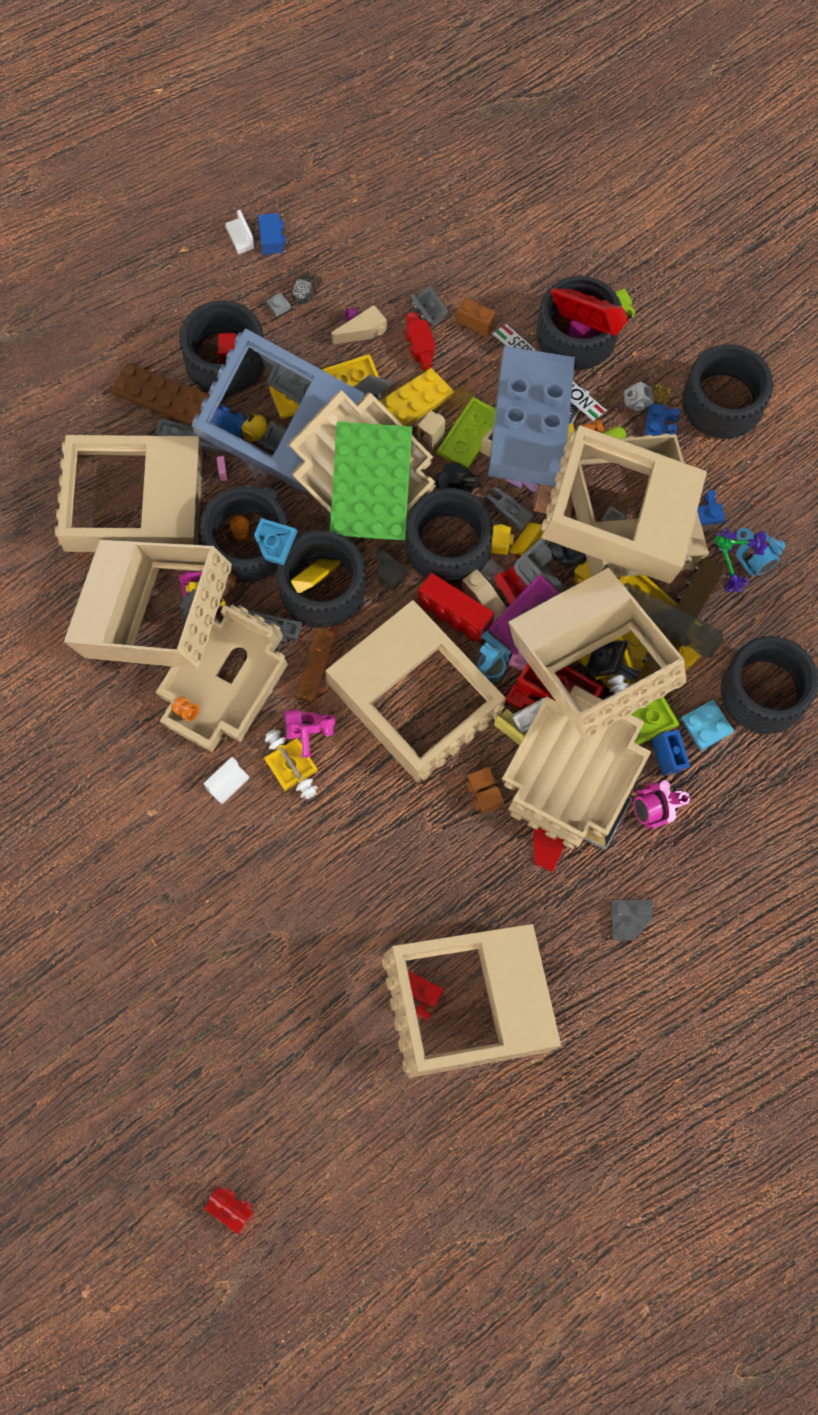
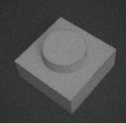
[266,292,291,317]

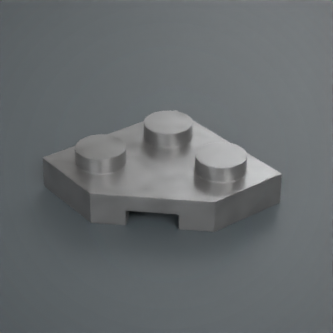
[611,900,653,941]

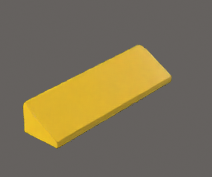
[291,559,341,593]

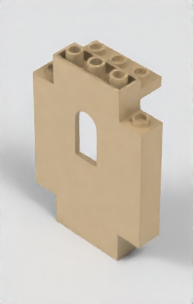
[156,605,288,753]

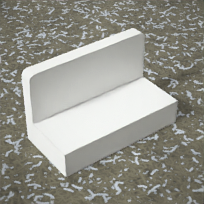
[225,210,254,254]
[204,757,249,804]

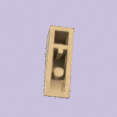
[331,306,387,344]
[462,569,507,623]

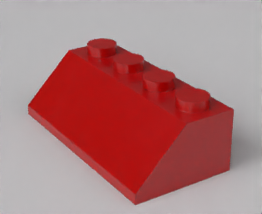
[551,288,628,336]

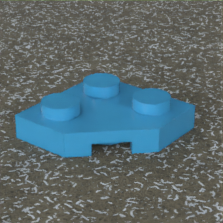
[254,518,297,565]

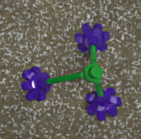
[714,528,767,593]

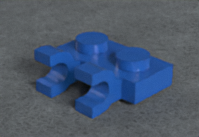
[644,403,680,436]
[697,490,725,526]

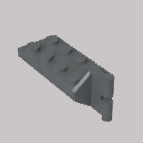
[260,354,312,405]

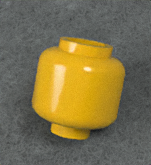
[241,415,268,442]

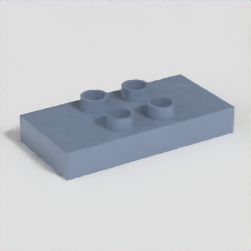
[488,346,575,486]

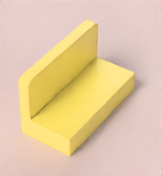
[494,709,528,746]

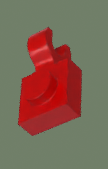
[505,684,537,710]

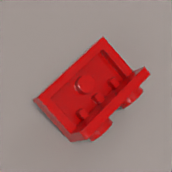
[494,565,528,605]

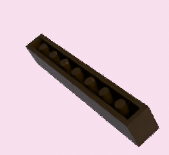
[634,557,725,684]

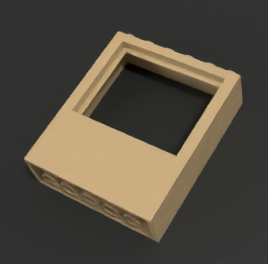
[540,425,707,584]
[571,434,709,577]
[55,435,203,552]
[64,540,232,669]
[509,568,686,739]
[326,600,506,782]
[382,924,561,1078]

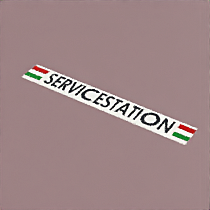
[492,324,607,421]

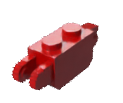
[404,312,436,371]

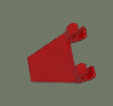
[533,828,565,872]

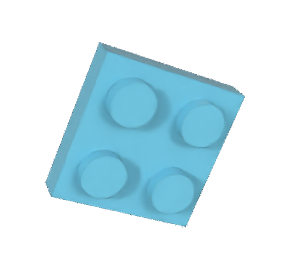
[680,700,734,751]

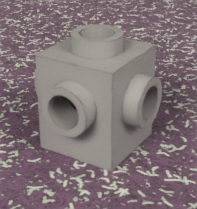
[624,382,654,412]

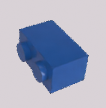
[258,213,286,255]
[651,730,691,776]

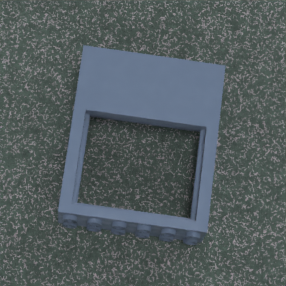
[191,328,364,496]

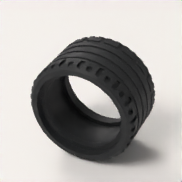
[536,275,622,370]
[179,300,265,395]
[682,344,774,439]
[200,486,288,583]
[406,488,494,585]
[277,530,366,628]
[720,635,818,734]

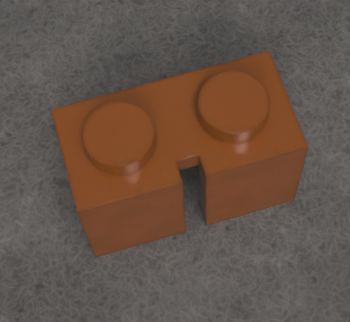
[456,297,496,336]
[465,767,504,815]

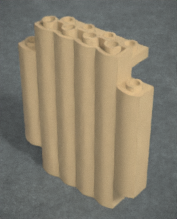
[287,390,436,540]
[502,685,651,849]

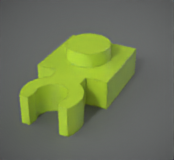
[616,288,635,317]

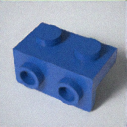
[210,405,247,439]

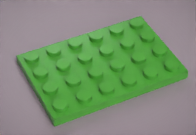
[330,421,412,541]

